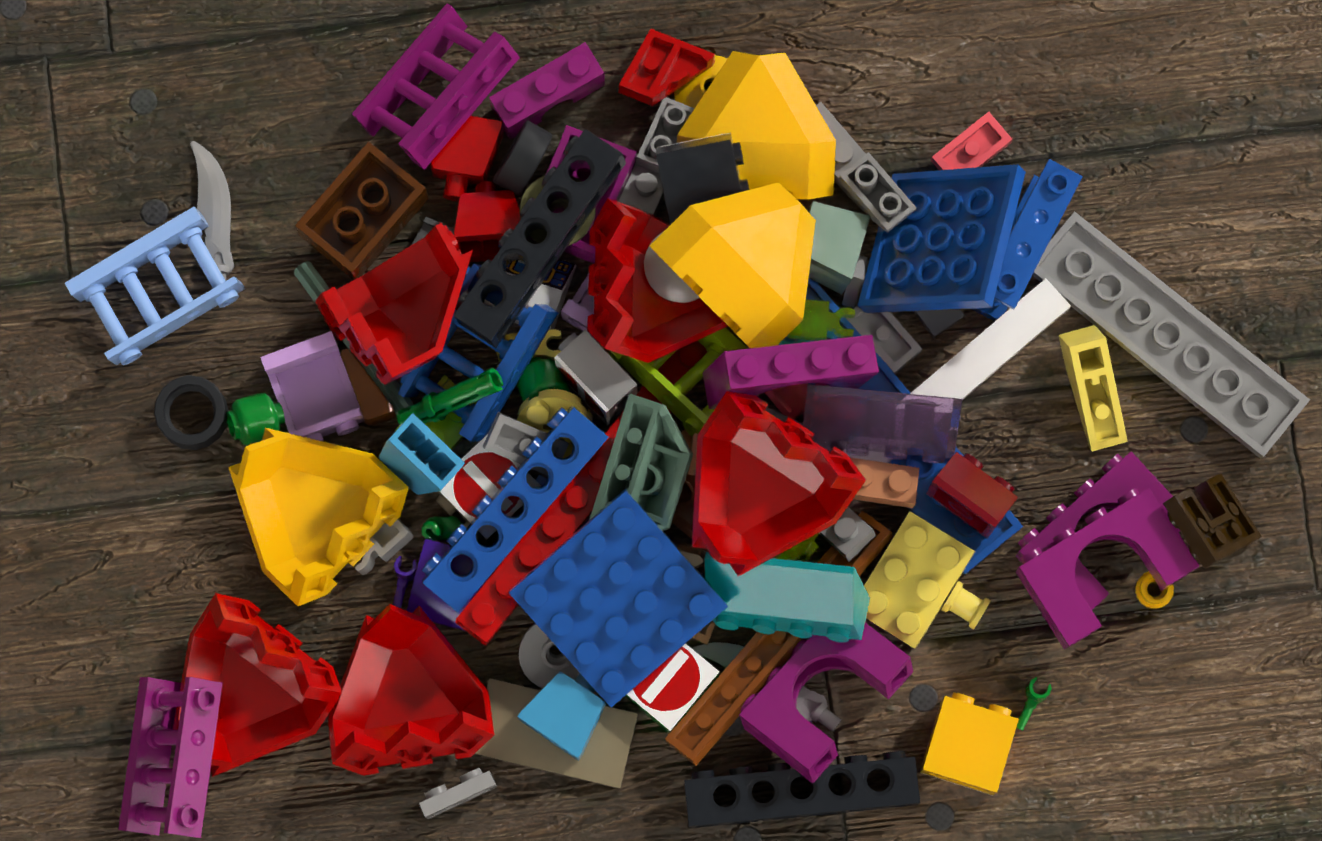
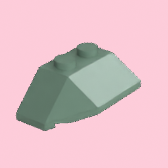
[589,393,693,531]

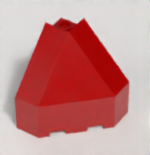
[587,198,728,363]
[315,222,473,385]
[692,391,866,577]
[173,593,342,777]
[328,604,495,776]

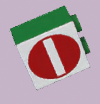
[625,643,719,733]

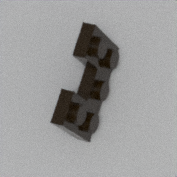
[1163,473,1262,569]

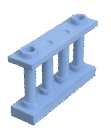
[65,207,245,365]

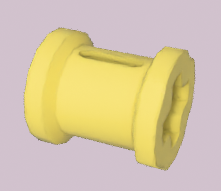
[941,581,991,630]

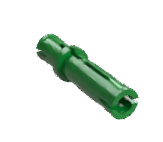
[397,368,503,426]

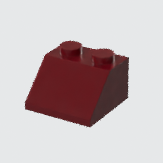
[926,452,1018,539]

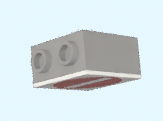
[554,330,638,426]

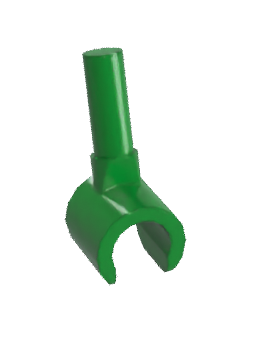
[1016,677,1052,731]

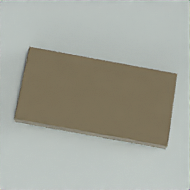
[475,678,638,789]

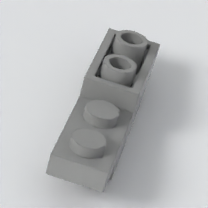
[618,97,695,216]
[816,102,917,233]

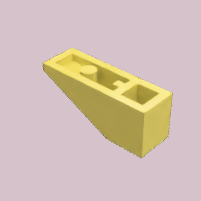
[1059,325,1128,452]

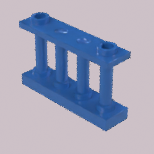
[970,159,1083,322]
[398,264,559,442]

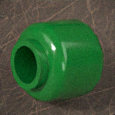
[516,357,570,402]
[226,393,285,446]

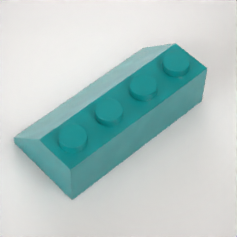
[704,552,870,642]

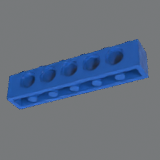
[421,406,609,613]

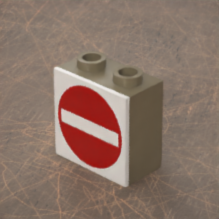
[435,434,541,545]

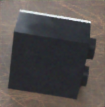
[656,132,750,225]

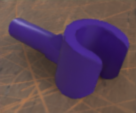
[393,556,417,608]

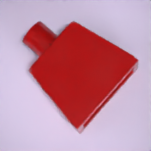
[431,116,504,202]
[454,181,521,262]

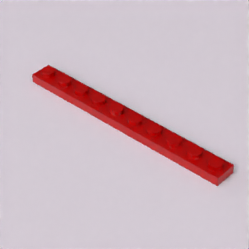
[455,341,707,646]

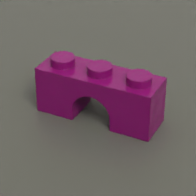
[489,42,605,140]

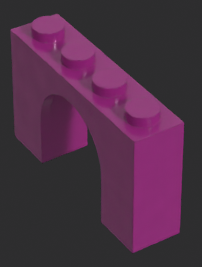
[703,335,879,409]
[1016,451,1180,610]
[1015,488,1199,650]
[739,623,914,783]

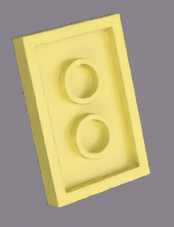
[864,511,976,649]

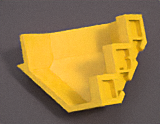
[677,51,836,200]
[650,182,816,348]
[228,428,409,606]

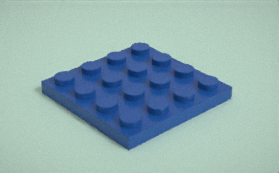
[858,164,1026,313]
[509,489,728,708]

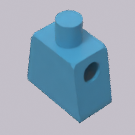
[379,413,465,495]
[517,671,606,761]

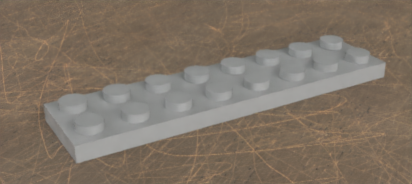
[1032,211,1310,459]

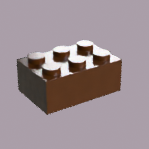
[295,141,429,280]

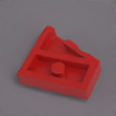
[619,29,715,106]

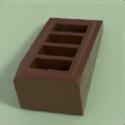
[340,349,396,427]

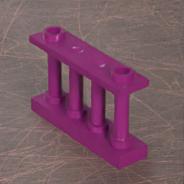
[352,3,520,170]
[118,677,222,838]

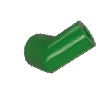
[421,516,479,542]

